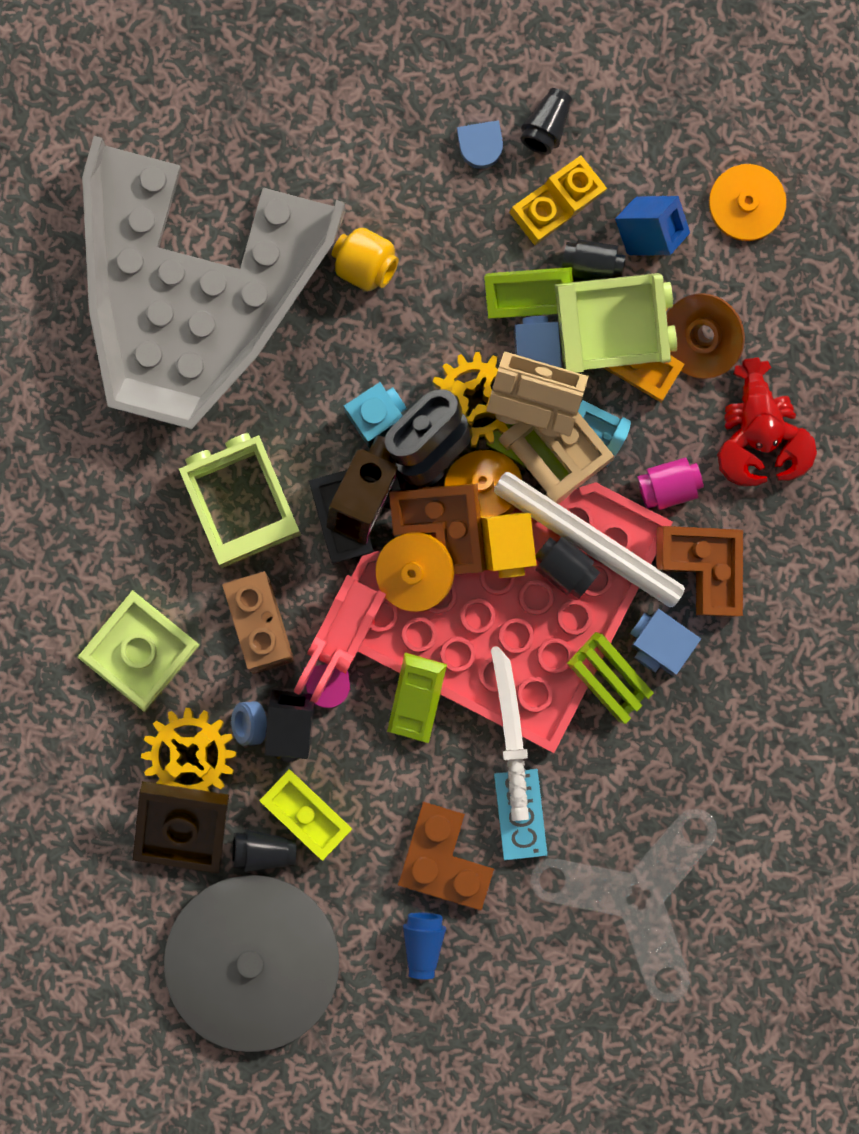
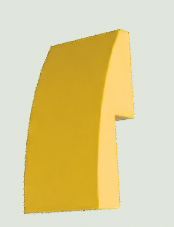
[509,155,607,245]

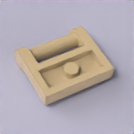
[499,412,614,504]

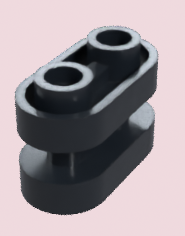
[385,389,472,485]

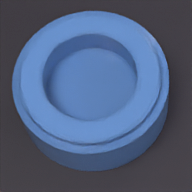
[231,701,267,746]

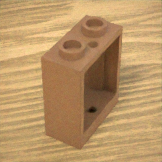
[222,571,295,674]

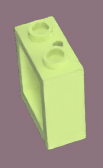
[179,433,301,568]

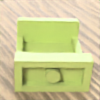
[555,273,677,373]

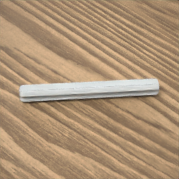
[494,472,685,607]

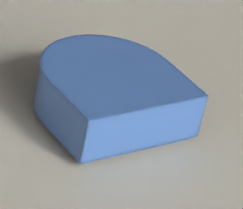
[457,120,503,169]

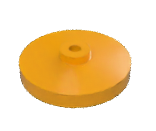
[709,164,786,241]
[445,450,522,518]
[376,532,454,612]

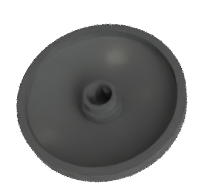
[164,875,339,1052]

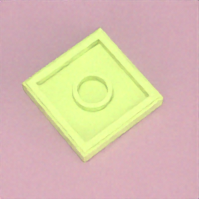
[78,590,200,712]

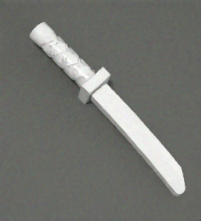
[491,646,529,821]

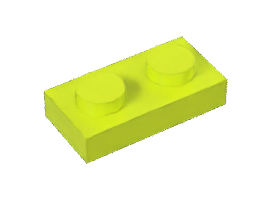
[259,769,353,861]

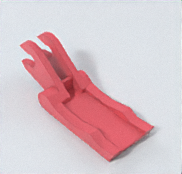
[294,575,386,703]

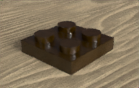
[132,781,230,874]

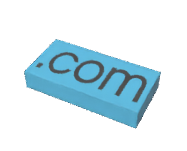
[494,769,548,860]

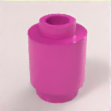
[637,457,704,510]

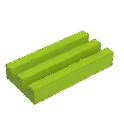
[567,632,654,724]

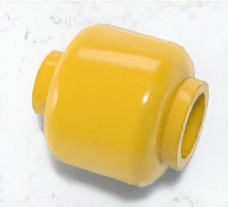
[332,227,399,292]

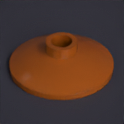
[667,293,745,379]

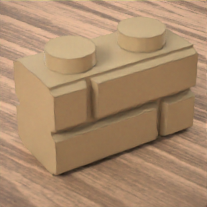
[486,351,588,437]

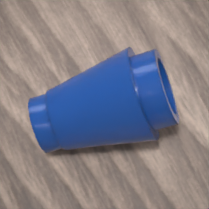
[403,912,446,979]

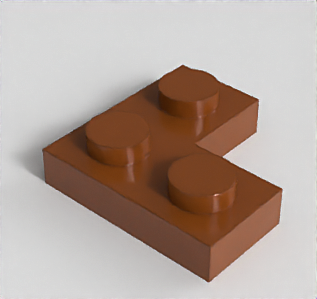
[389,483,486,574]
[656,526,743,617]
[398,802,494,911]

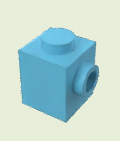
[344,382,407,448]

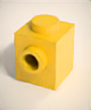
[481,512,537,578]

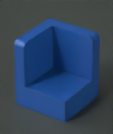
[615,196,690,256]

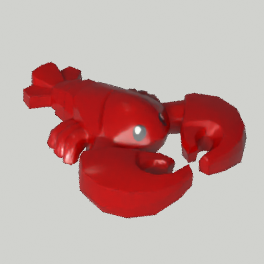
[717,357,817,487]

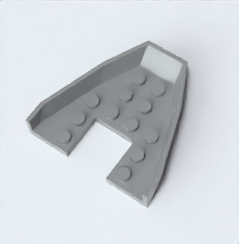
[82,136,346,429]

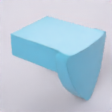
[578,400,631,467]

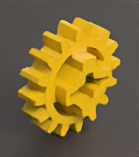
[432,352,508,447]
[141,708,237,791]

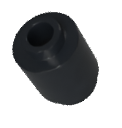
[562,239,626,282]
[535,536,600,599]

